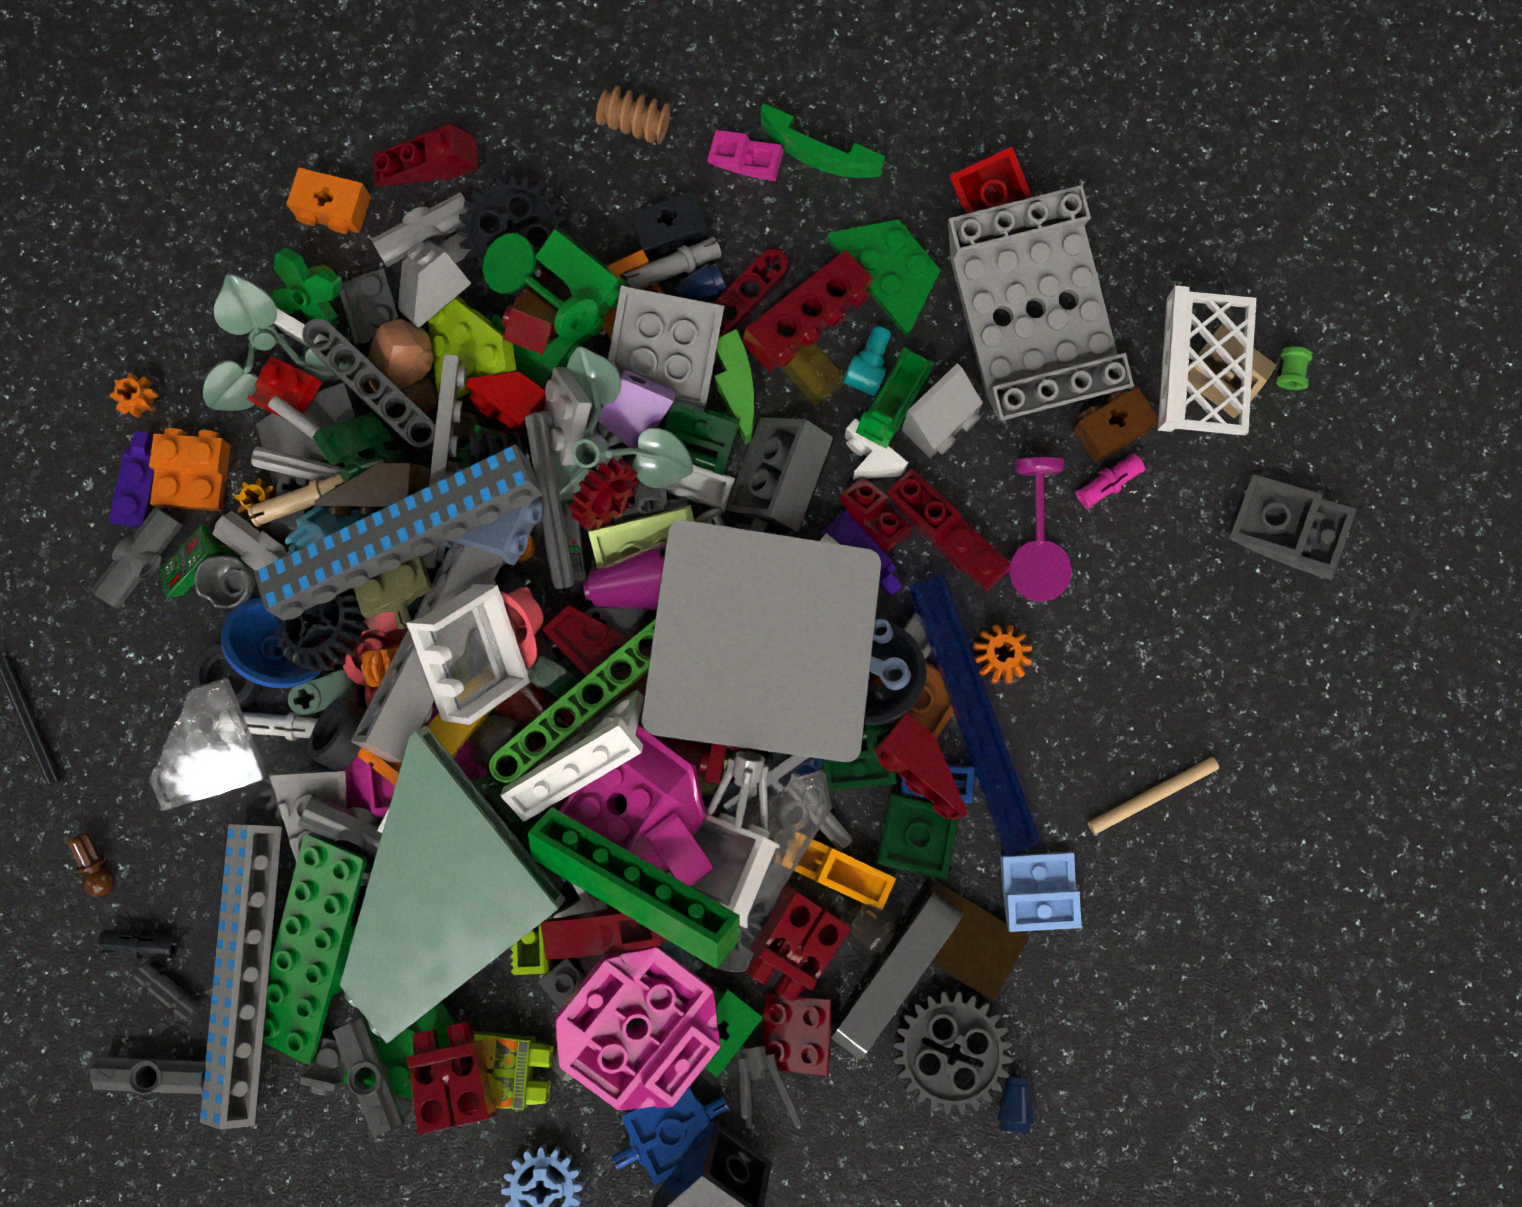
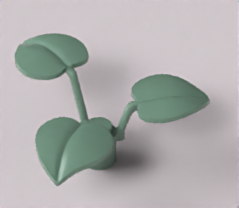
[203,272,355,411]
[552,347,693,505]

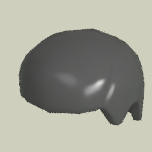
[194,555,255,609]

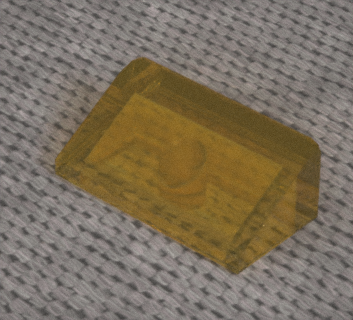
[780,343,844,406]

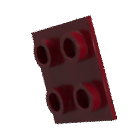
[762,994,832,1076]

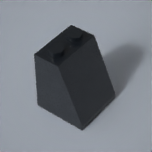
[651,1121,772,1207]

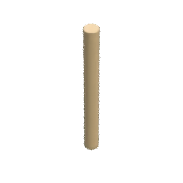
[1088,757,1219,835]

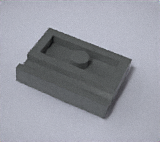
[340,268,401,348]

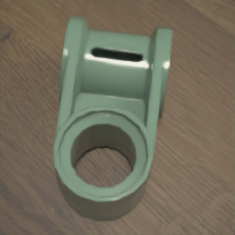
[288,670,363,718]

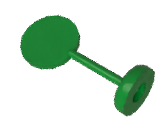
[483,233,598,342]

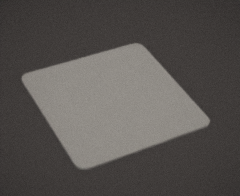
[642,520,881,762]

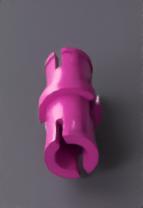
[1075,453,1145,509]

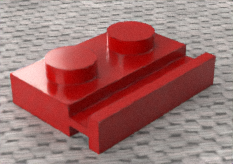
[246,357,322,420]

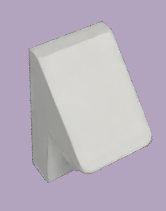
[845,418,908,480]

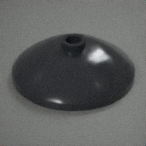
[864,623,927,726]

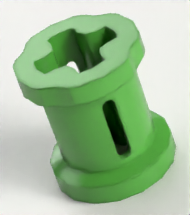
[1276,347,1313,390]

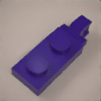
[109,431,154,528]
[820,510,902,599]

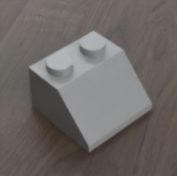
[398,240,471,328]
[902,364,983,459]

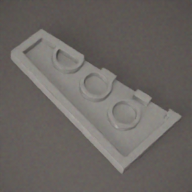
[269,768,346,863]

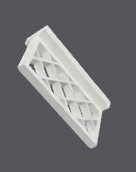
[1158,285,1256,435]
[500,690,644,822]

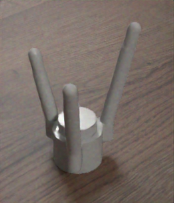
[707,751,769,831]

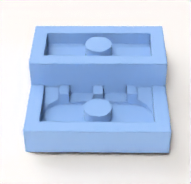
[1000,852,1082,932]

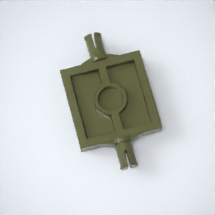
[354,556,433,629]

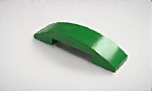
[760,103,885,178]

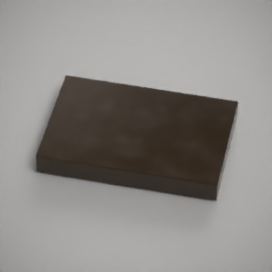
[913,880,1029,1001]

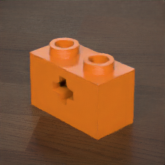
[286,167,371,234]

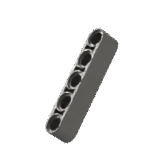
[302,319,436,454]
[830,892,963,1060]

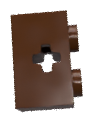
[1073,386,1159,464]

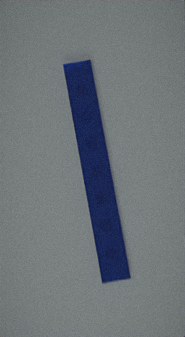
[909,574,1041,855]

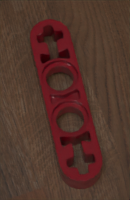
[713,249,788,337]

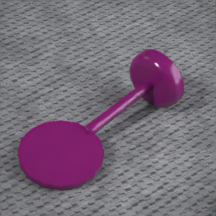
[1009,457,1072,602]

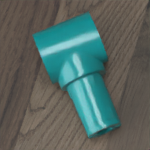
[843,326,891,396]

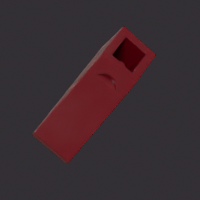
[373,124,478,187]
[502,272,558,355]
[872,713,968,821]

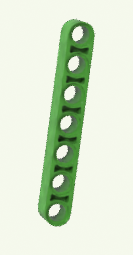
[489,619,656,784]

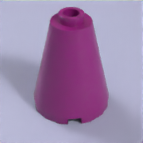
[583,541,667,611]

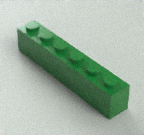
[528,807,740,969]

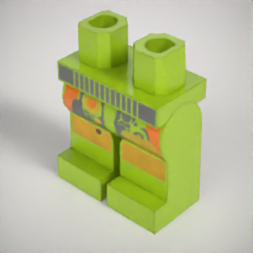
[473,1030,554,1110]

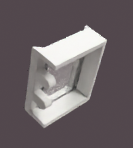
[406,584,530,725]
[668,806,780,928]

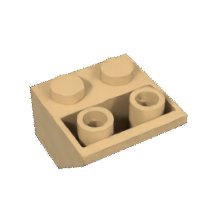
[1188,324,1277,418]

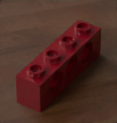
[743,250,873,373]

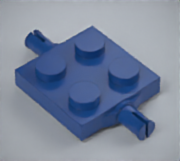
[611,1086,730,1186]

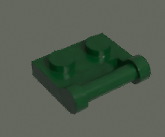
[664,398,740,476]

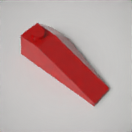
[949,147,1032,214]

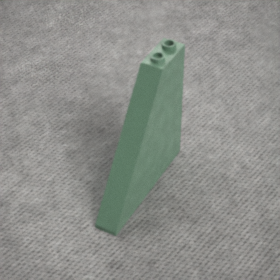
[340,726,566,1043]

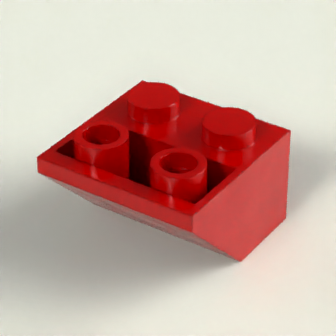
[465,372,546,438]

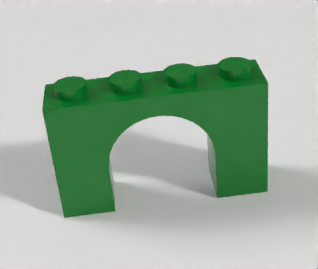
[491,229,629,390]

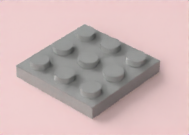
[608,286,724,408]

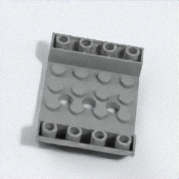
[948,185,1134,421]

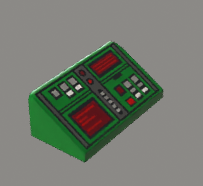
[160,525,225,598]

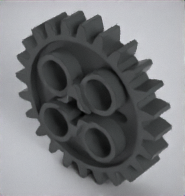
[892,991,1013,1115]

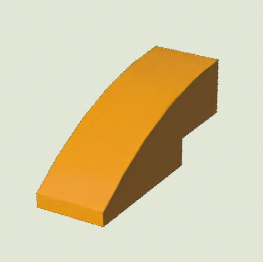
[777,830,896,912]

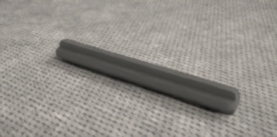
[525,412,574,589]

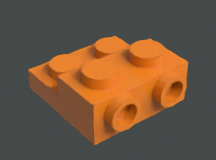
[149,428,231,511]

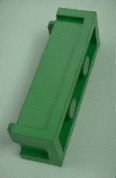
[856,347,934,449]

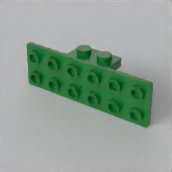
[262,833,367,1065]

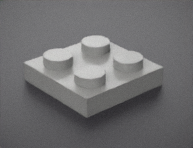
[541,367,592,465]

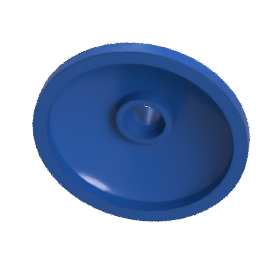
[221,597,326,688]

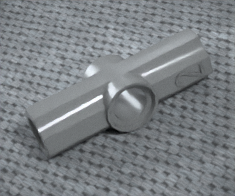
[371,192,469,267]
[212,511,289,571]

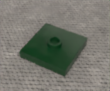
[875,793,958,880]

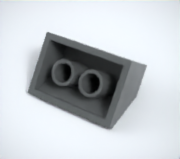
[725,417,833,533]

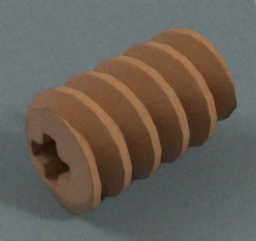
[596,85,670,146]

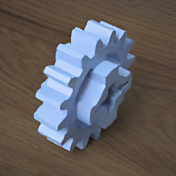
[501,1145,584,1207]

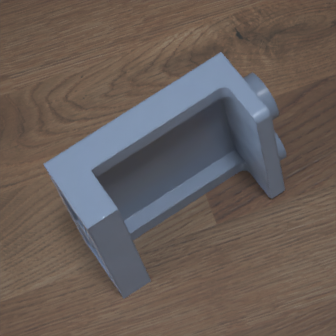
[441,468,542,565]

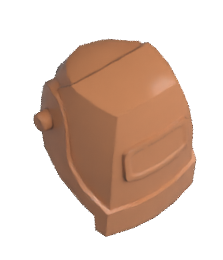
[366,319,433,392]

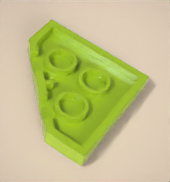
[428,295,516,401]

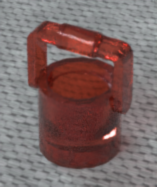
[496,681,575,752]

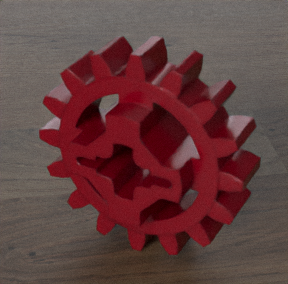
[569,458,639,530]

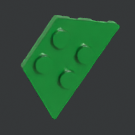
[826,220,940,337]

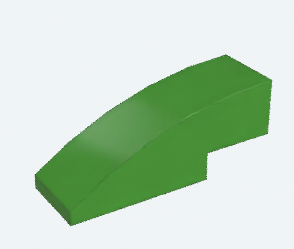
[715,329,754,445]

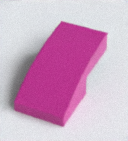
[707,130,784,181]
[644,812,713,887]

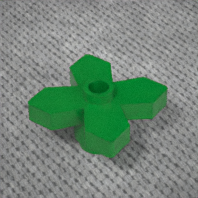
[272,247,342,336]

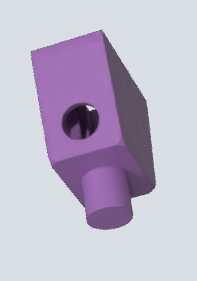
[598,370,676,448]

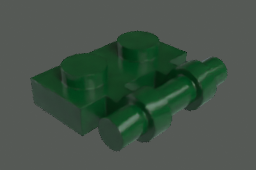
[313,411,406,482]
[822,724,897,791]

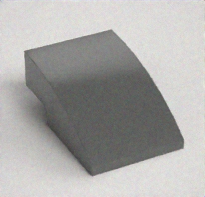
[256,383,369,488]
[1230,474,1357,580]

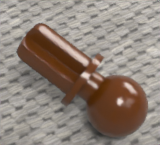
[68,833,114,897]

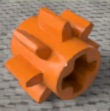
[110,373,158,418]

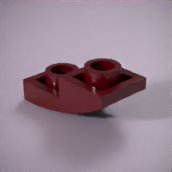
[839,477,912,552]

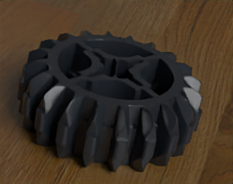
[273,588,370,672]

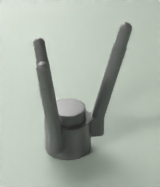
[736,1046,802,1129]

